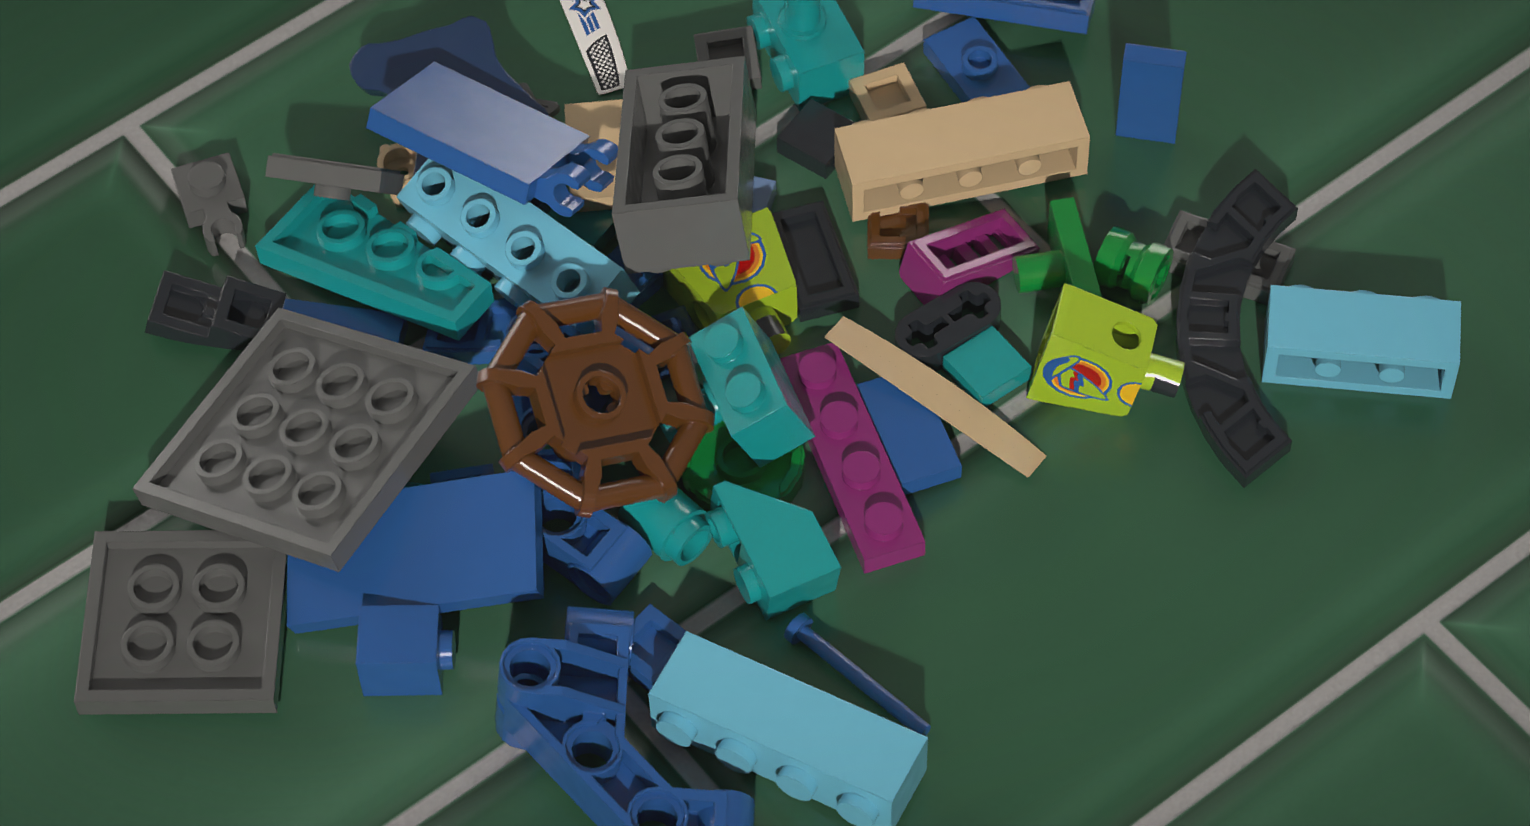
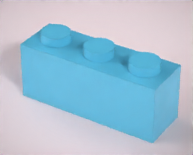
[1261,285,1461,399]

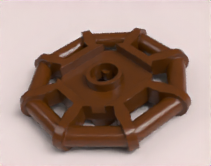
[476,287,715,518]

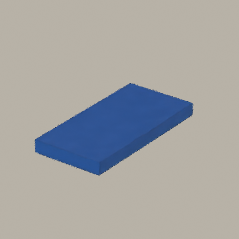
[287,471,544,634]

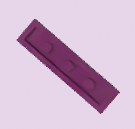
[780,343,925,574]

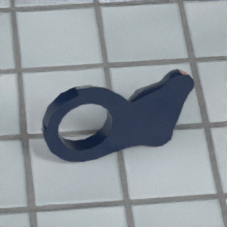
[349,16,551,214]

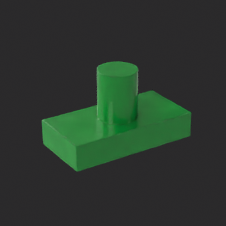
[1012,197,1102,297]

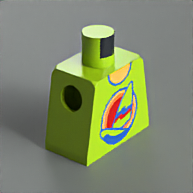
[663,207,798,355]
[1026,283,1185,417]

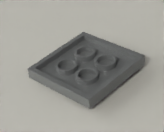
[74,530,287,715]

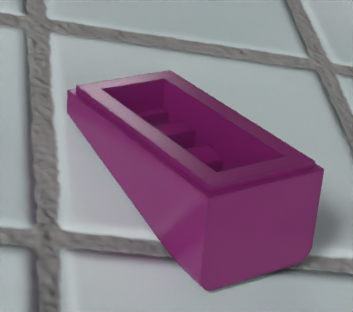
[899,208,1040,305]

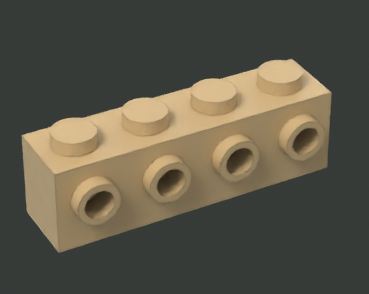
[834,81,1090,222]

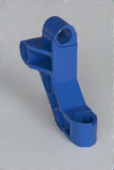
[506,315,654,605]
[495,606,755,826]

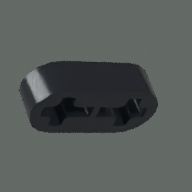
[895,282,1001,372]

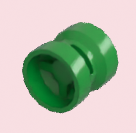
[1093,226,1174,306]

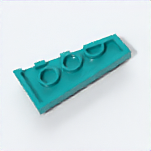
[255,184,494,340]

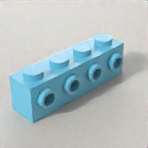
[396,158,640,335]
[648,631,928,826]

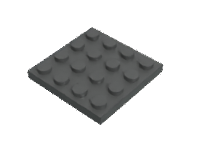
[132,307,478,572]

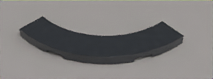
[1175,169,1298,488]

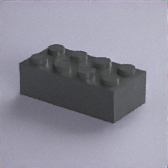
[612,56,756,274]

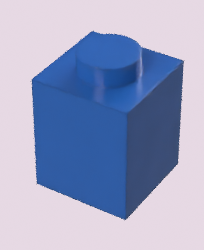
[356,605,456,696]

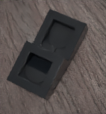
[145,270,287,350]

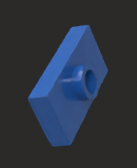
[923,17,1030,103]

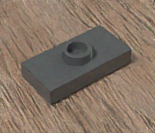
[265,153,404,201]

